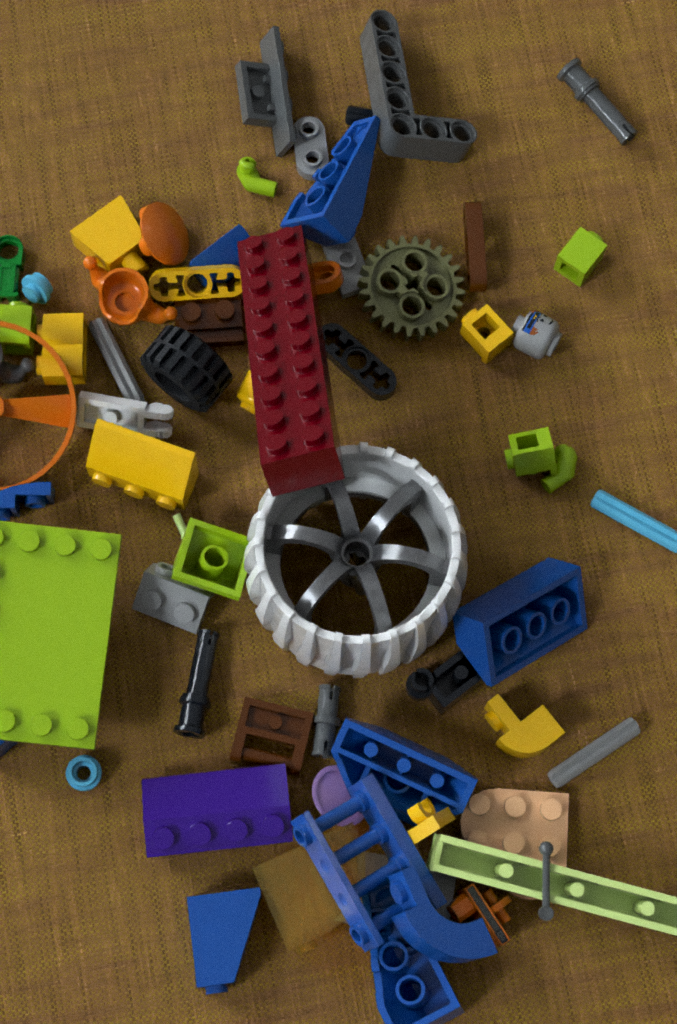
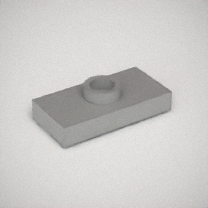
[321,236,366,299]

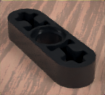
[322,323,397,401]

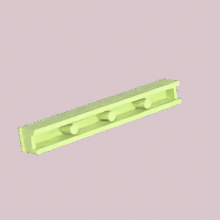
[426,833,677,936]

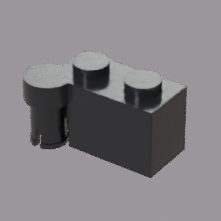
[405,651,484,715]

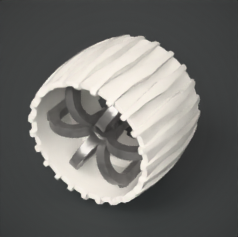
[244,442,468,678]

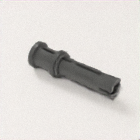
[557,58,638,146]

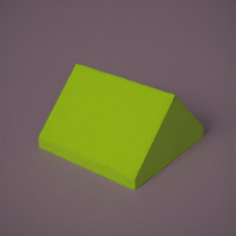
[171,517,249,601]

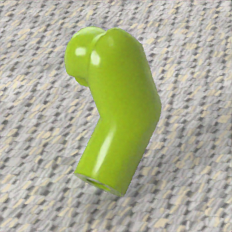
[237,157,278,198]
[540,444,577,494]

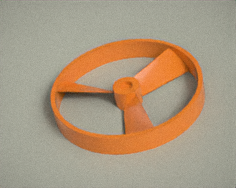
[0,321,77,490]

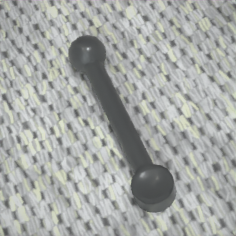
[538,841,554,921]

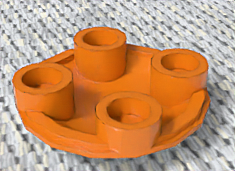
[139,202,189,266]

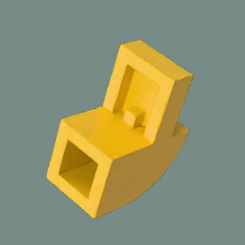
[484,694,566,758]

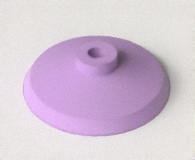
[312,765,364,827]

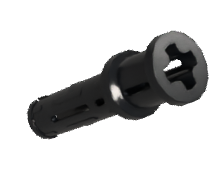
[173,629,220,739]

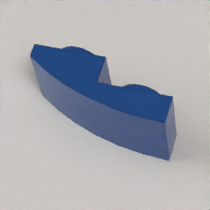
[0,482,55,521]

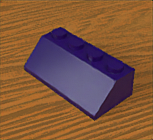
[142,763,293,858]

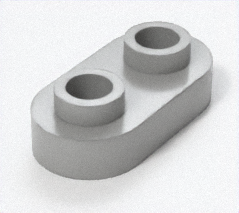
[294,116,329,181]

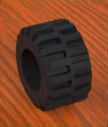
[140,325,233,413]

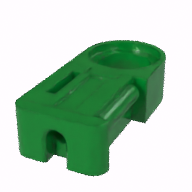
[0,235,25,303]

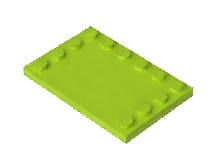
[0,521,122,750]

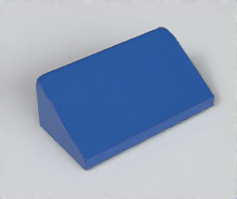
[189,224,250,290]

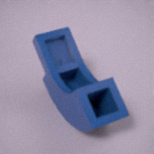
[387,865,498,963]

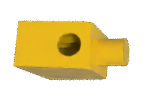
[70,195,149,276]

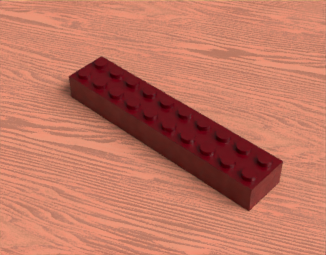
[237,225,345,497]

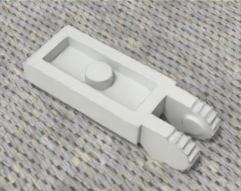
[77,391,174,439]

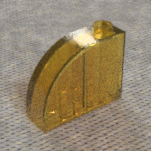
[252,822,366,956]

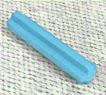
[590,490,677,553]

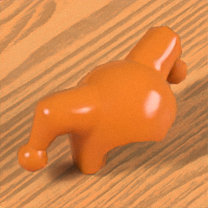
[83,255,178,326]

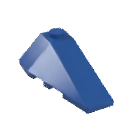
[280,115,380,247]
[362,881,465,1024]

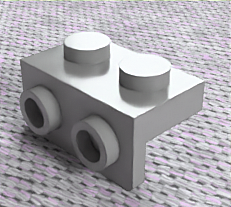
[132,562,215,634]

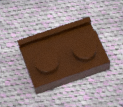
[174,295,244,347]

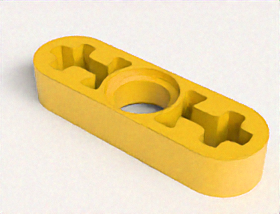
[149,264,242,302]

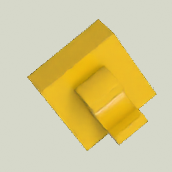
[407,798,455,845]

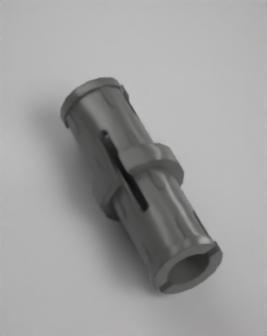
[311,684,341,759]

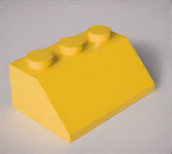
[86,418,199,510]

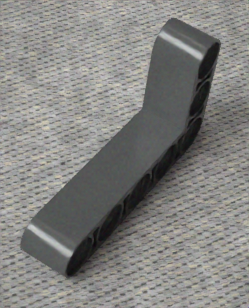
[360,10,477,163]

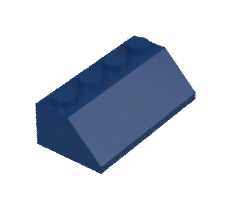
[452,557,588,687]

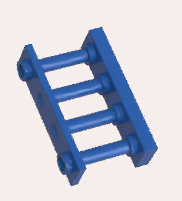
[290,773,447,952]

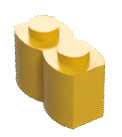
[36,313,87,385]

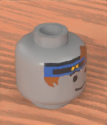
[511,310,563,360]

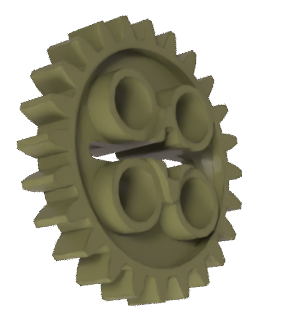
[357,235,465,342]

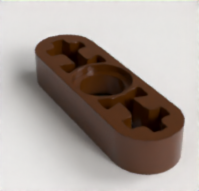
[463,201,487,293]

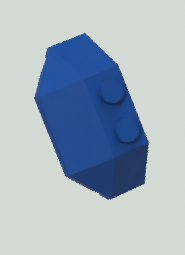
[331,717,478,827]

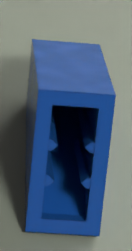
[187,887,262,995]

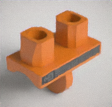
[446,883,512,947]

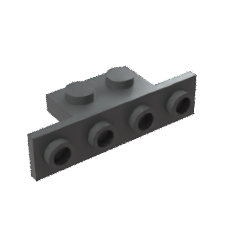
[235,26,297,157]

